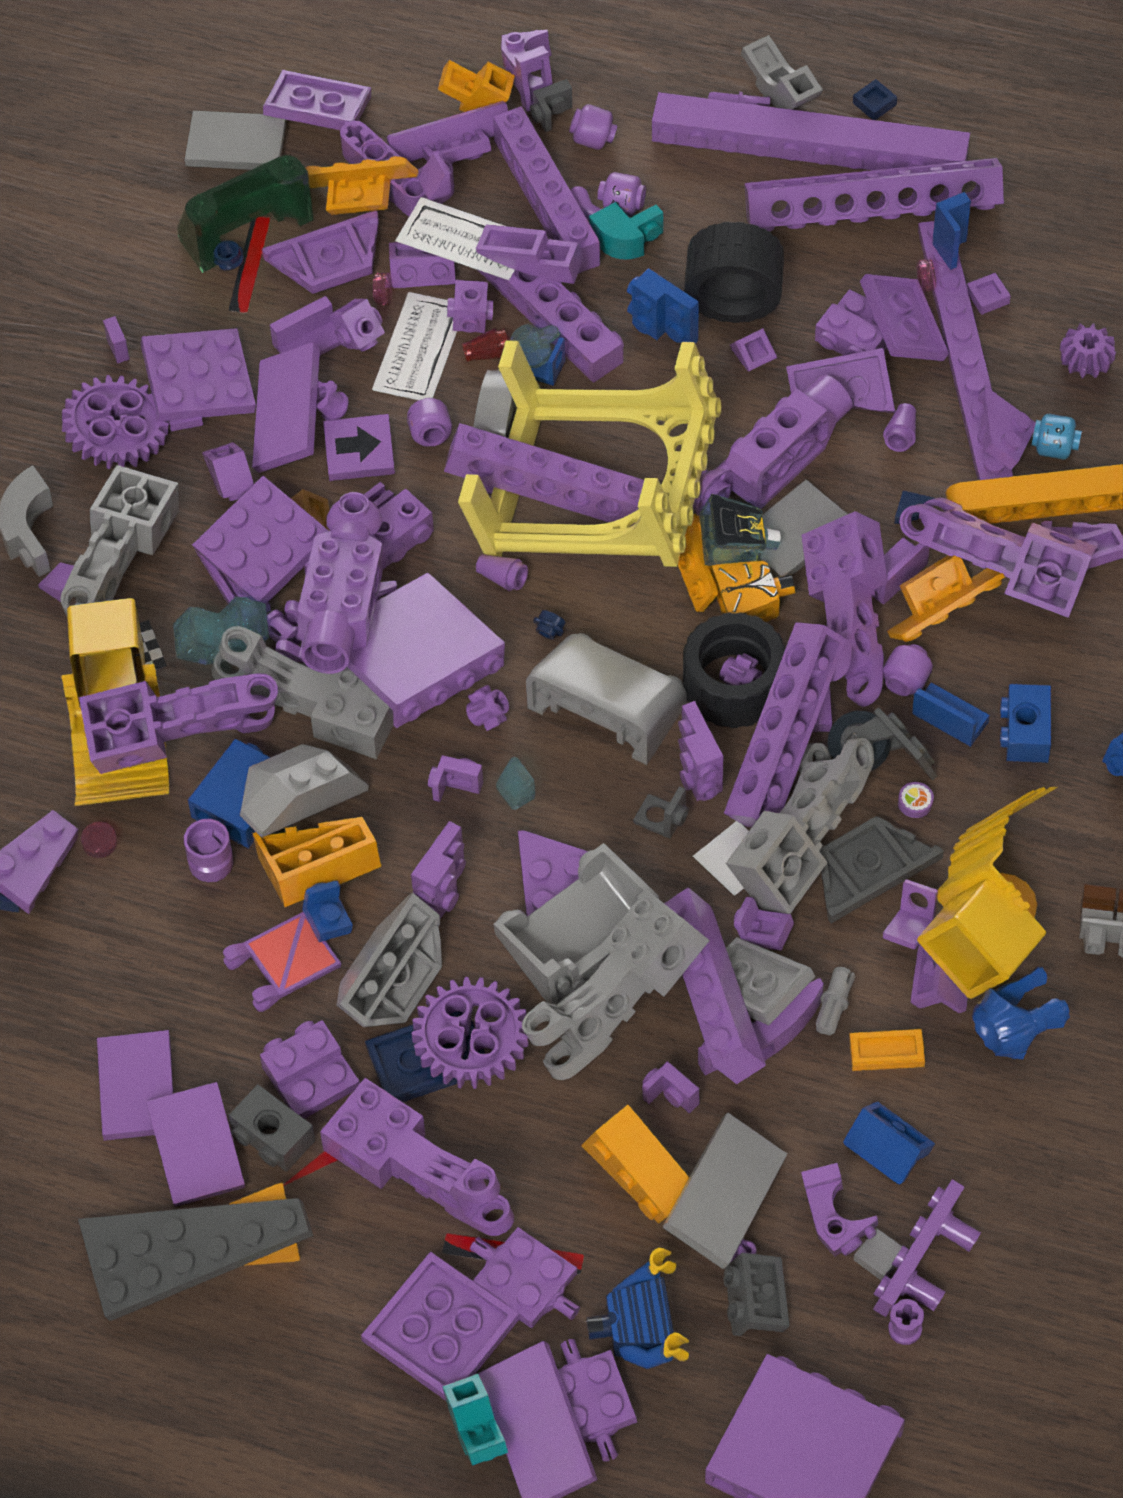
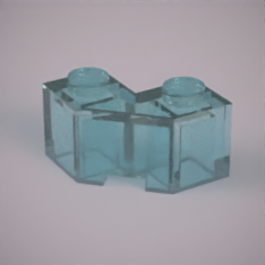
[173,596,269,665]

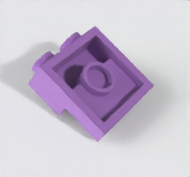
[815,289,887,355]
[678,701,723,801]
[411,821,466,919]
[260,1020,360,1119]

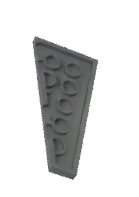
[78,1198,314,1321]

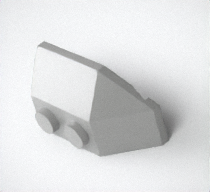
[240,744,369,838]
[336,893,442,1027]

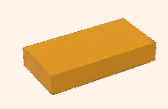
[849,1029,925,1071]

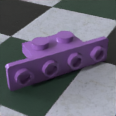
[387,101,508,165]

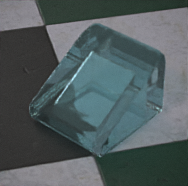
[496,757,535,810]

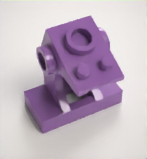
[501,30,553,112]
[801,1163,878,1257]

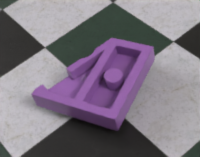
[978,387,1036,470]
[1041,521,1123,569]

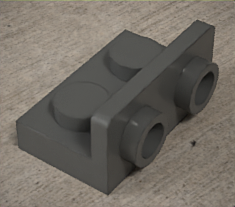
[723,1253,790,1336]

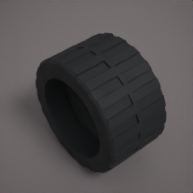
[684,222,784,323]
[683,612,786,728]

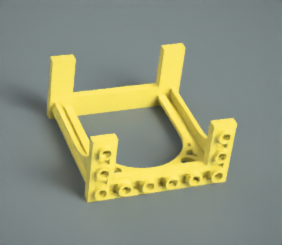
[458,341,721,567]

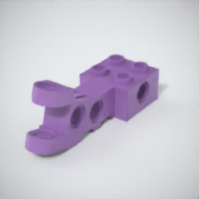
[899,497,1096,618]
[801,511,888,707]
[79,673,278,774]
[320,1078,514,1236]

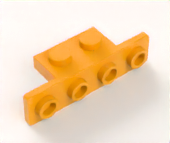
[293,156,418,215]
[678,514,733,612]
[887,555,1005,642]

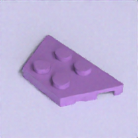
[262,210,379,294]
[518,830,588,916]

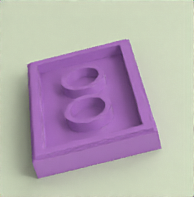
[263,70,371,130]
[860,274,949,361]
[97,1030,174,1141]
[146,1082,245,1207]

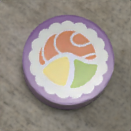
[898,782,934,818]

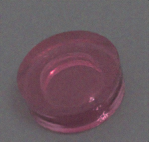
[916,258,936,292]
[373,272,392,305]
[81,822,117,858]

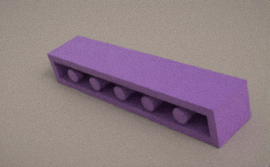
[664,888,766,1084]

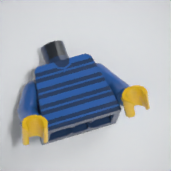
[586,1248,689,1369]

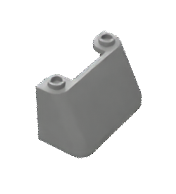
[526,633,687,765]
[493,843,659,1005]

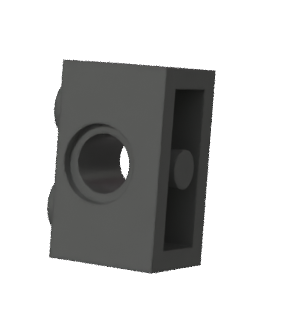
[229,1084,315,1172]

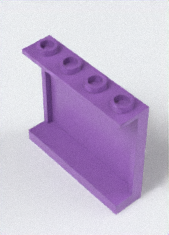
[347,572,505,728]
[705,1354,905,1498]

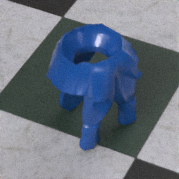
[972,966,1070,1060]

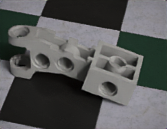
[60,465,179,615]
[211,626,393,759]
[725,738,874,914]
[522,889,710,1080]

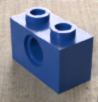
[1000,684,1051,763]

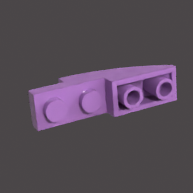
[698,978,823,1075]

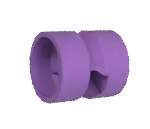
[184,819,234,882]

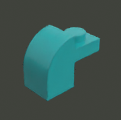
[589,202,663,260]
[442,1374,508,1466]

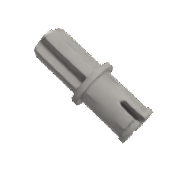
[816,967,856,1036]

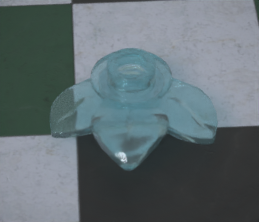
[511,324,561,368]

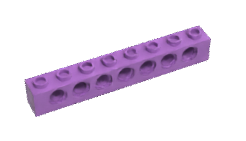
[744,158,1004,231]

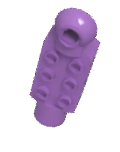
[693,375,852,516]
[297,492,383,674]

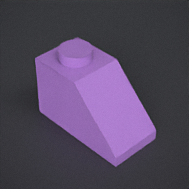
[202,442,254,501]

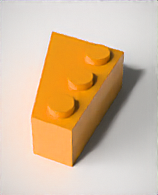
[252,817,381,907]
[581,1105,689,1224]

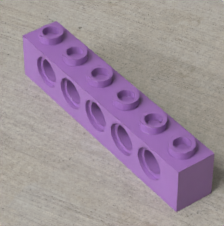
[493,106,600,273]
[478,270,624,383]
[444,423,644,527]
[724,623,847,828]

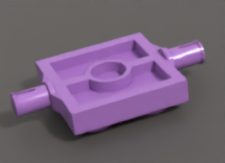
[470,1227,580,1328]
[558,1339,637,1461]

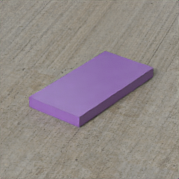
[252,342,320,473]
[478,1341,598,1498]

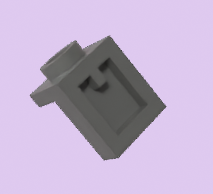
[530,79,572,132]

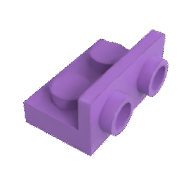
[389,242,456,288]

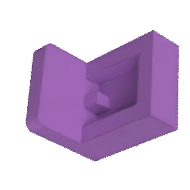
[428,755,483,802]
[734,897,794,950]

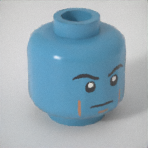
[1031,413,1082,460]

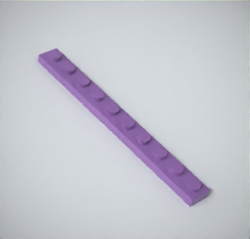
[918,221,1013,480]

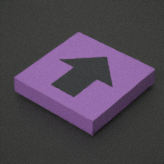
[323,414,395,481]

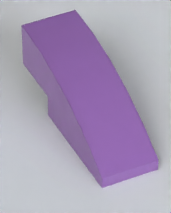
[476,224,584,284]

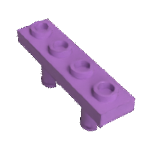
[873,1179,981,1317]

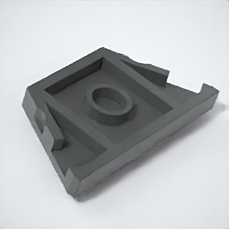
[819,816,944,923]

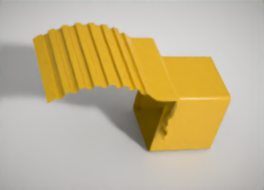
[62,598,169,806]
[917,787,1058,999]

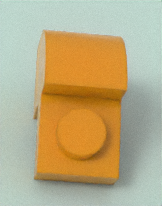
[438,60,515,112]

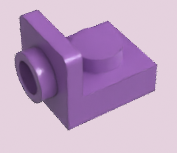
[642,1061,700,1113]

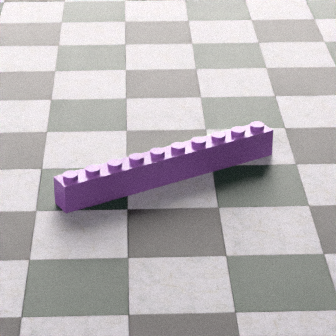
[652,92,970,170]

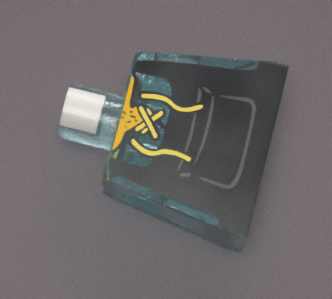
[699,494,781,566]

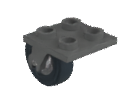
[828,707,938,781]

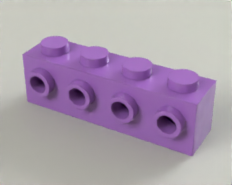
[304,489,434,575]

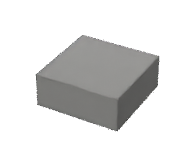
[854,1228,902,1280]

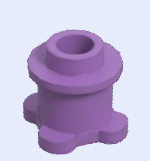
[316,381,348,421]

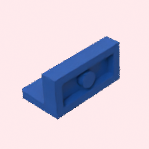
[932,192,971,270]
[912,683,990,747]
[843,1101,935,1184]

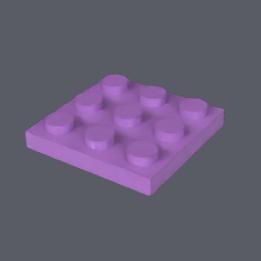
[141,328,256,421]
[192,476,329,607]
[361,1252,520,1401]

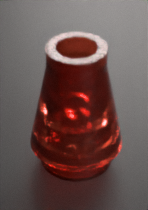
[462,327,509,362]

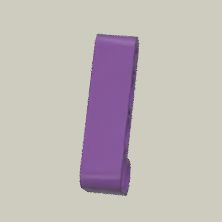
[340,121,454,217]

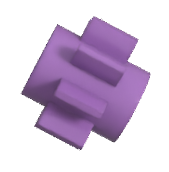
[719,653,762,685]
[466,685,509,731]

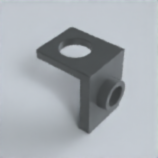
[633,786,689,839]

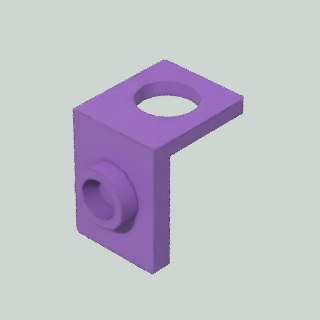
[883,879,938,949]

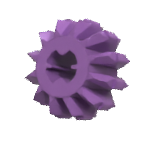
[1060,323,1116,379]

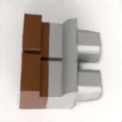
[1079,884,1123,958]

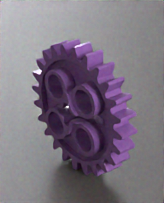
[62,375,169,469]
[412,977,529,1089]

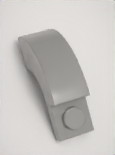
[741,35,823,110]
[473,369,515,438]
[0,465,53,577]

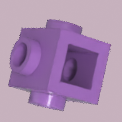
[447,280,493,333]
[329,299,385,351]

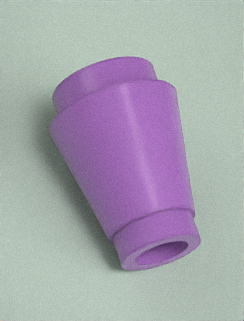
[883,403,916,452]
[476,554,528,591]

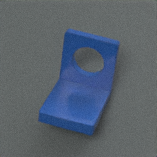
[522,337,565,386]

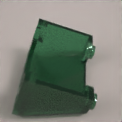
[177,155,314,273]

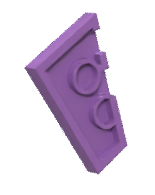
[786,348,895,413]
[0,810,78,914]

